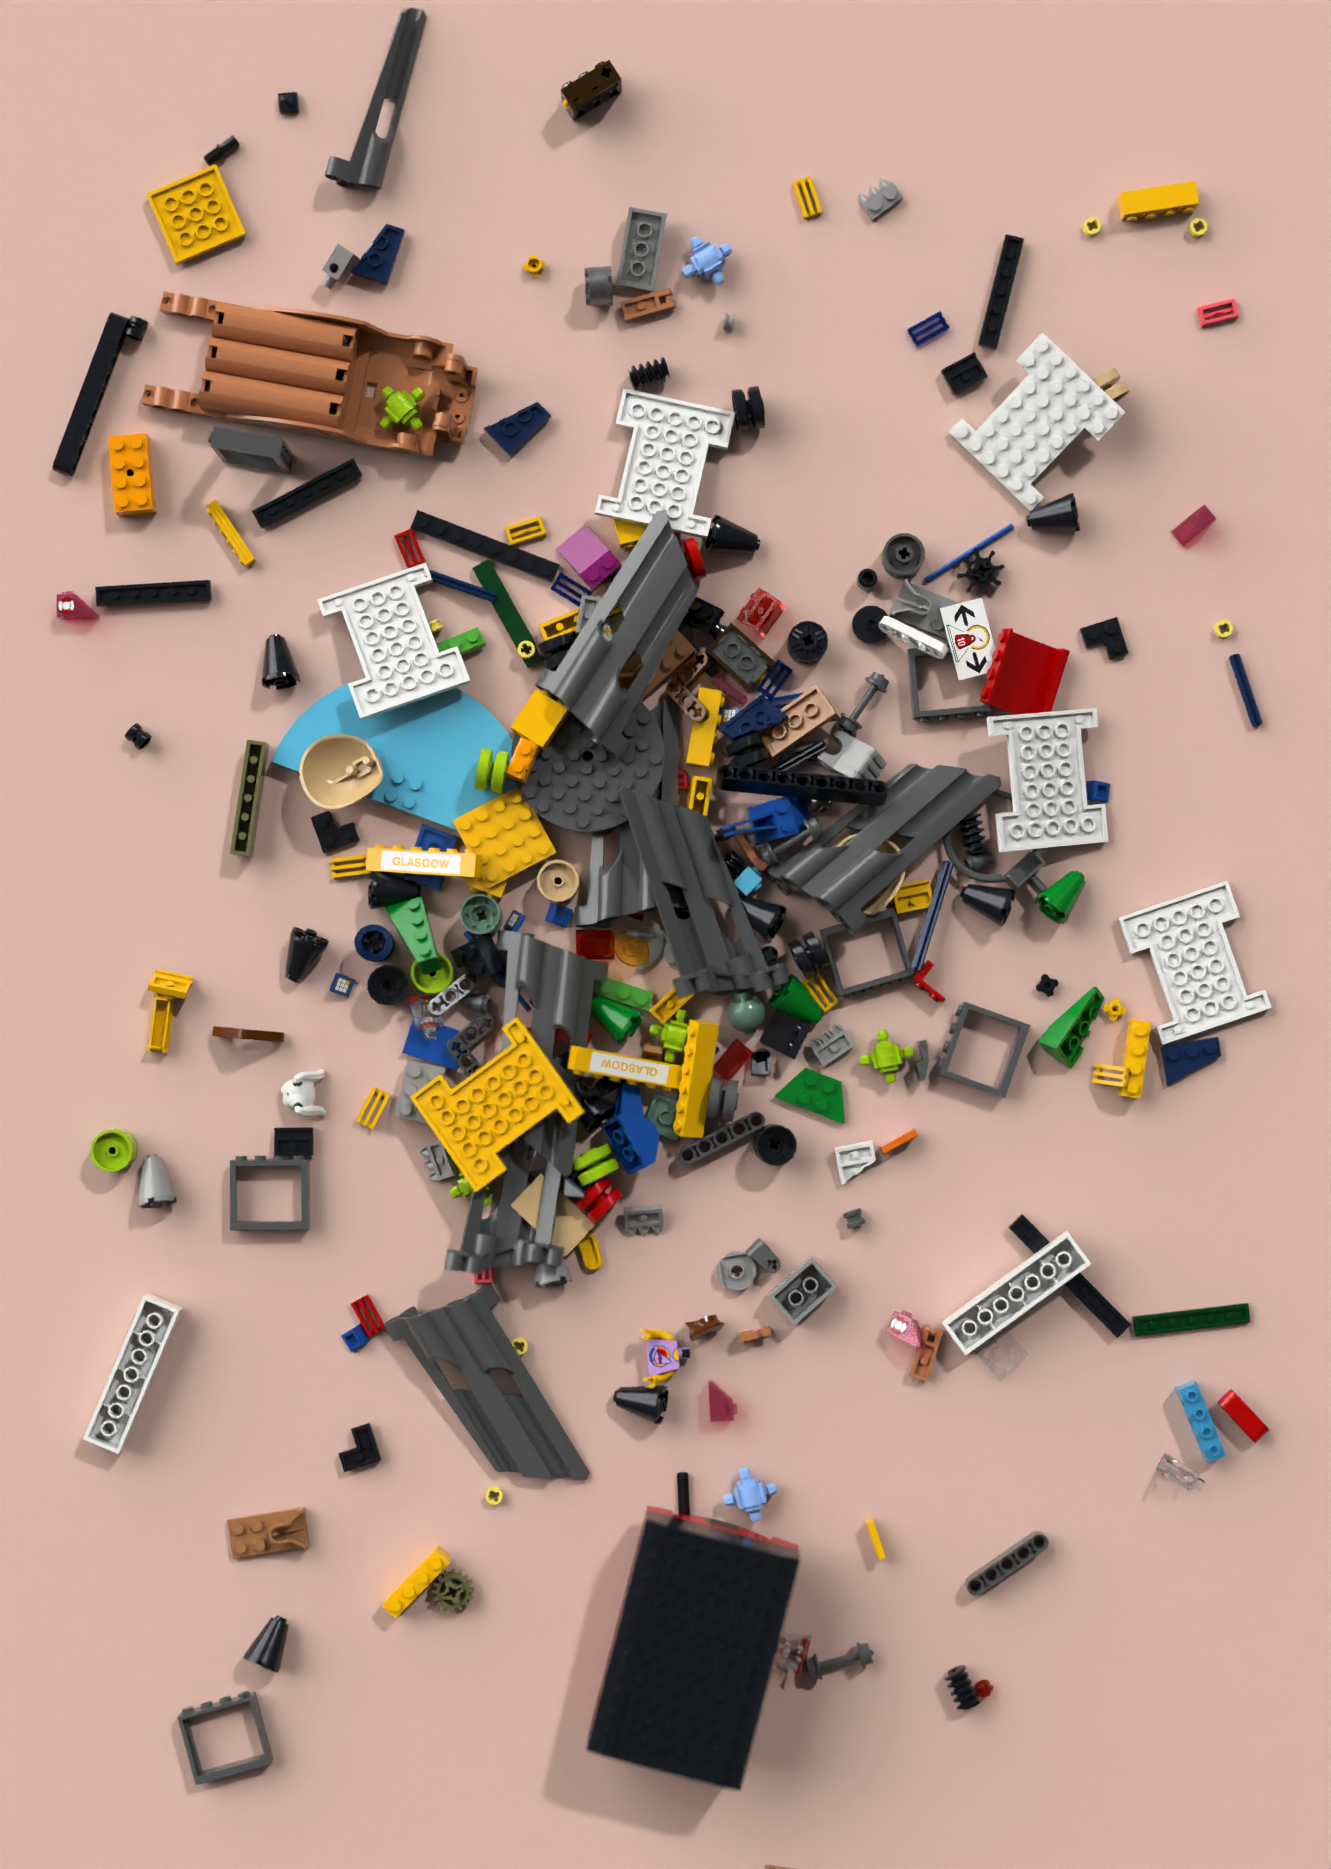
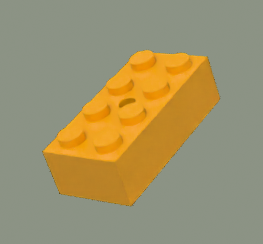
[108,433,157,517]

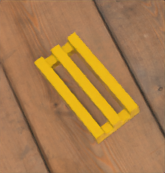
[792,176,822,219]
[504,516,547,546]
[330,854,371,878]
[802,971,839,1013]
[1092,1063,1129,1087]
[356,1087,391,1130]
[865,1518,886,1560]

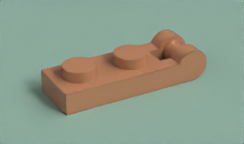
[620,288,677,322]
[733,826,767,872]
[909,1324,943,1382]

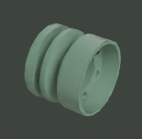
[460,894,503,937]

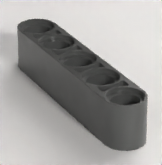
[679,1111,765,1164]
[965,1531,1048,1596]

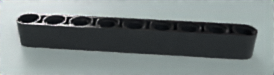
[53,312,130,477]
[715,765,889,806]

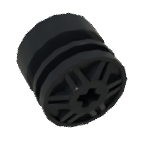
[786,621,828,665]
[367,965,408,1005]
[753,1124,797,1166]

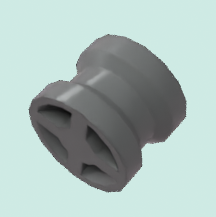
[843,1208,866,1229]

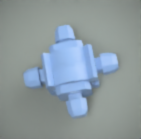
[682,236,732,286]
[723,1467,777,1522]

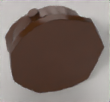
[685,1315,724,1341]

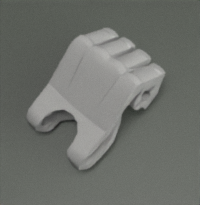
[816,729,887,780]

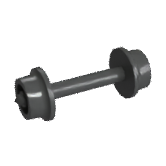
[838,672,890,735]
[760,817,824,867]
[805,1642,874,1680]

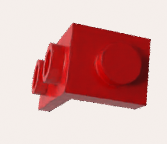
[912,960,946,1003]

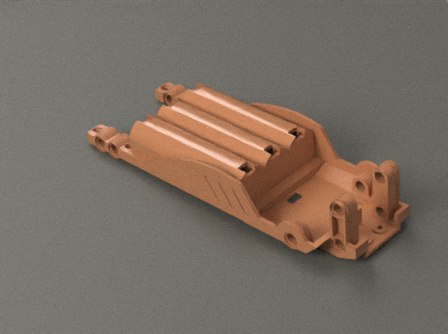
[142,291,478,456]

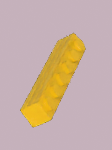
[206,500,256,567]

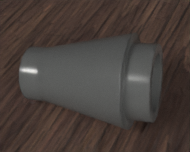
[964,852,994,872]
[460,995,490,1014]

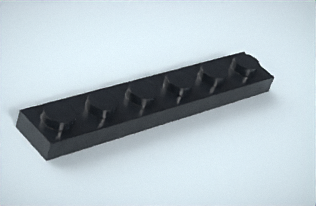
[977,234,1024,350]
[252,458,363,529]
[95,580,212,607]

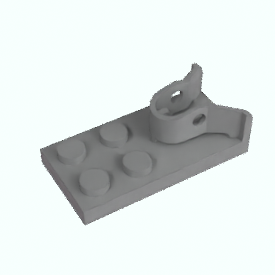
[616,207,668,291]
[890,579,959,641]

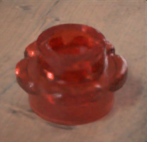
[975,1680,993,1697]

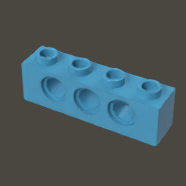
[1175,1380,1226,1463]

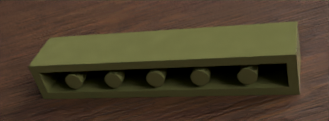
[230,740,269,858]

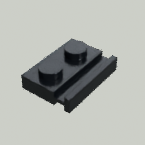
[940,352,988,396]
[683,597,725,635]
[274,1127,314,1156]

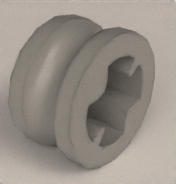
[723,313,735,331]

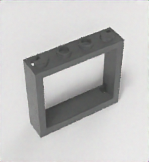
[208,427,293,473]
[907,645,991,722]
[819,908,914,999]
[936,1002,1030,1098]
[230,1156,310,1230]
[177,1691,273,1785]

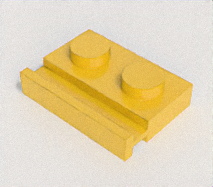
[893,879,932,914]
[148,969,194,999]

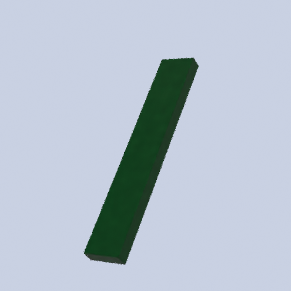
[472,559,544,668]
[1132,1303,1250,1336]

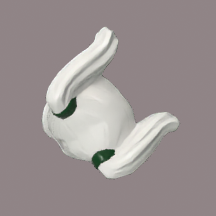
[281,1069,326,1117]

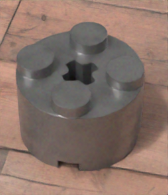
[584,266,613,306]

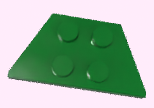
[775,1068,845,1124]

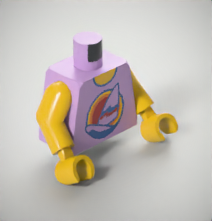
[639,1328,690,1388]

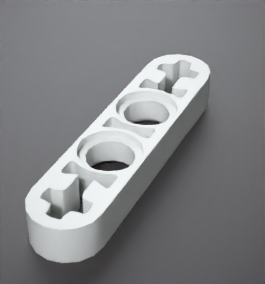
[878,616,948,659]

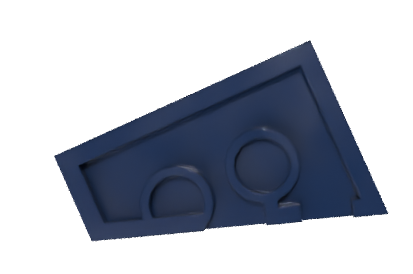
[351,224,405,285]
[484,402,551,456]
[720,695,788,742]
[1160,1037,1221,1085]

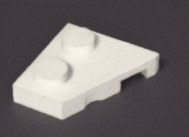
[834,1140,876,1185]

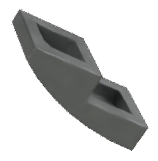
[914,1040,928,1081]

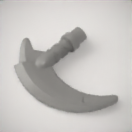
[627,919,666,971]

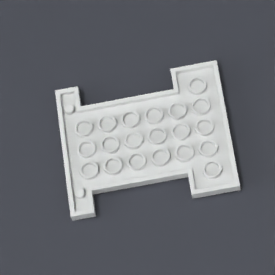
[949,332,1126,511]
[595,388,735,539]
[317,563,471,720]
[987,708,1109,852]
[1118,880,1272,1045]

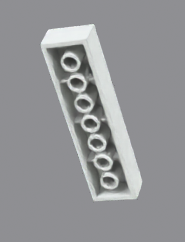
[942,1230,1091,1355]
[83,1293,183,1454]

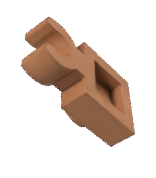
[738,1326,772,1345]

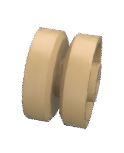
[1093,368,1130,402]
[537,860,580,903]

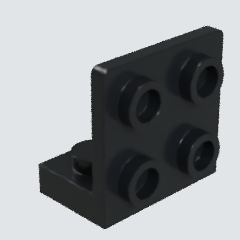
[760,1009,812,1060]

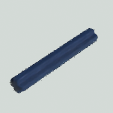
[425,570,498,603]
[1229,653,1263,727]

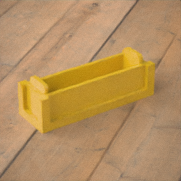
[649,987,694,1025]
[146,993,175,1053]

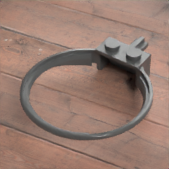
[943,790,1047,895]

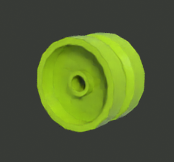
[475,747,509,794]
[411,952,455,995]
[90,1129,138,1172]
[572,1143,619,1186]

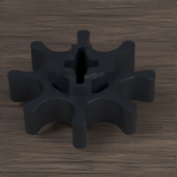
[956,548,1004,596]

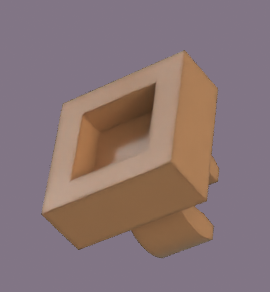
[642,1039,663,1062]

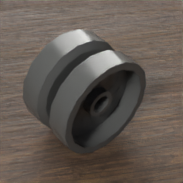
[881,533,925,579]
[706,1077,739,1122]

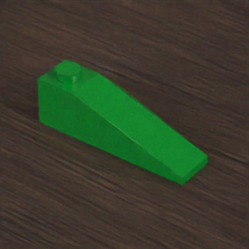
[1039,986,1104,1069]

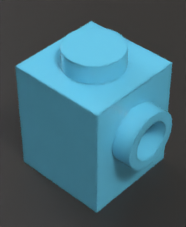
[734,866,762,896]

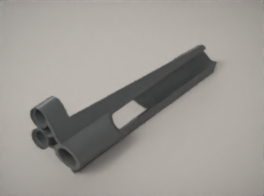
[324,8,427,189]

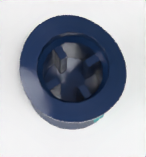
[354,924,395,962]

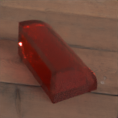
[576,930,615,960]
[713,1038,753,1081]

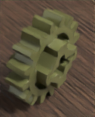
[432,1569,474,1613]

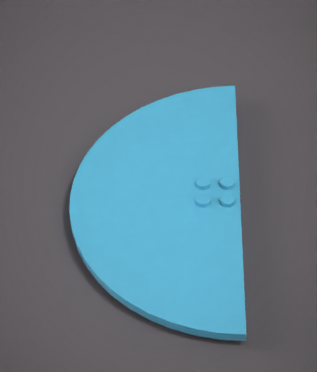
[271,684,517,831]

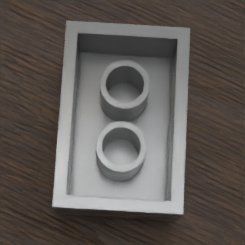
[395,1060,447,1124]
[768,1256,838,1326]

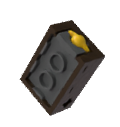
[560,60,622,121]
[705,623,774,692]

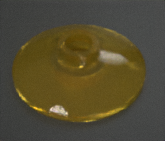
[613,931,649,967]

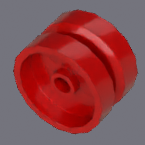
[680,537,706,580]
[575,1176,623,1224]

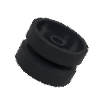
[731,386,765,432]
[536,632,577,671]
[721,732,770,767]
[788,931,832,980]

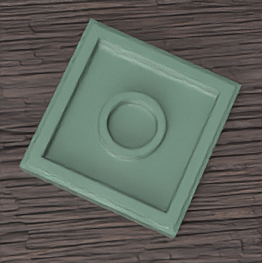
[646,1092,680,1142]

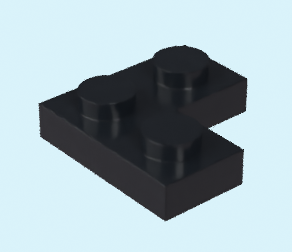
[1079,617,1128,660]
[310,811,360,854]
[339,1422,382,1472]

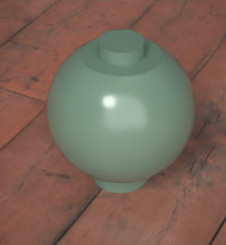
[727,990,765,1034]

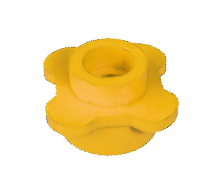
[523,255,545,278]
[1103,998,1126,1021]

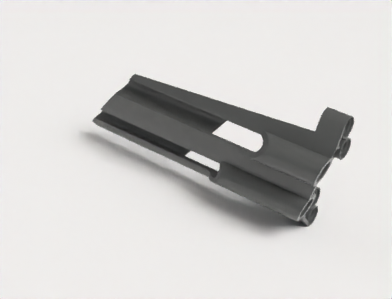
[535,510,698,760]
[496,930,609,1177]
[444,1051,569,1274]
[383,1283,590,1480]

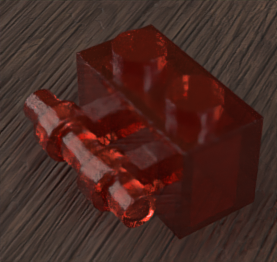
[737,588,786,638]

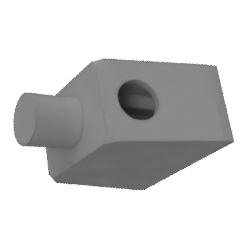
[321,244,361,290]

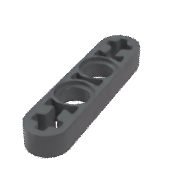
[426,968,487,1018]

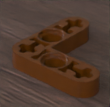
[666,651,711,723]
[212,1026,284,1042]

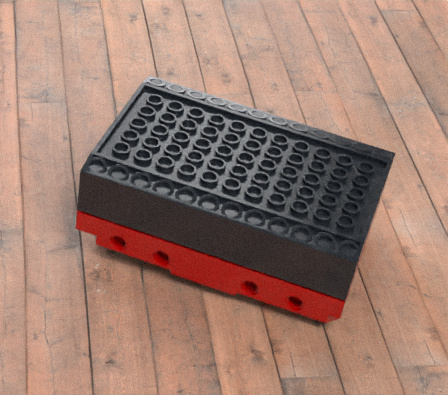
[586,1506,800,1791]

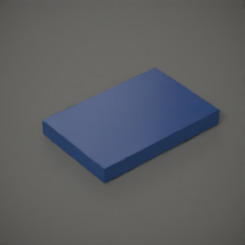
[403,824,459,891]
[402,1016,469,1070]

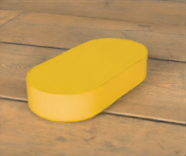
[578,1232,603,1270]

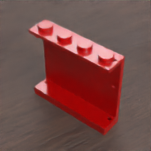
[980,628,1070,715]

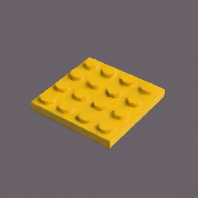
[146,164,246,265]
[453,787,556,889]

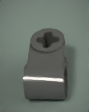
[745,1238,781,1273]

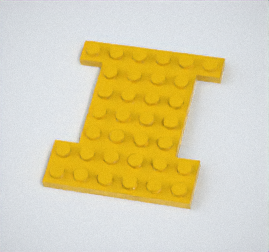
[410,1017,585,1192]

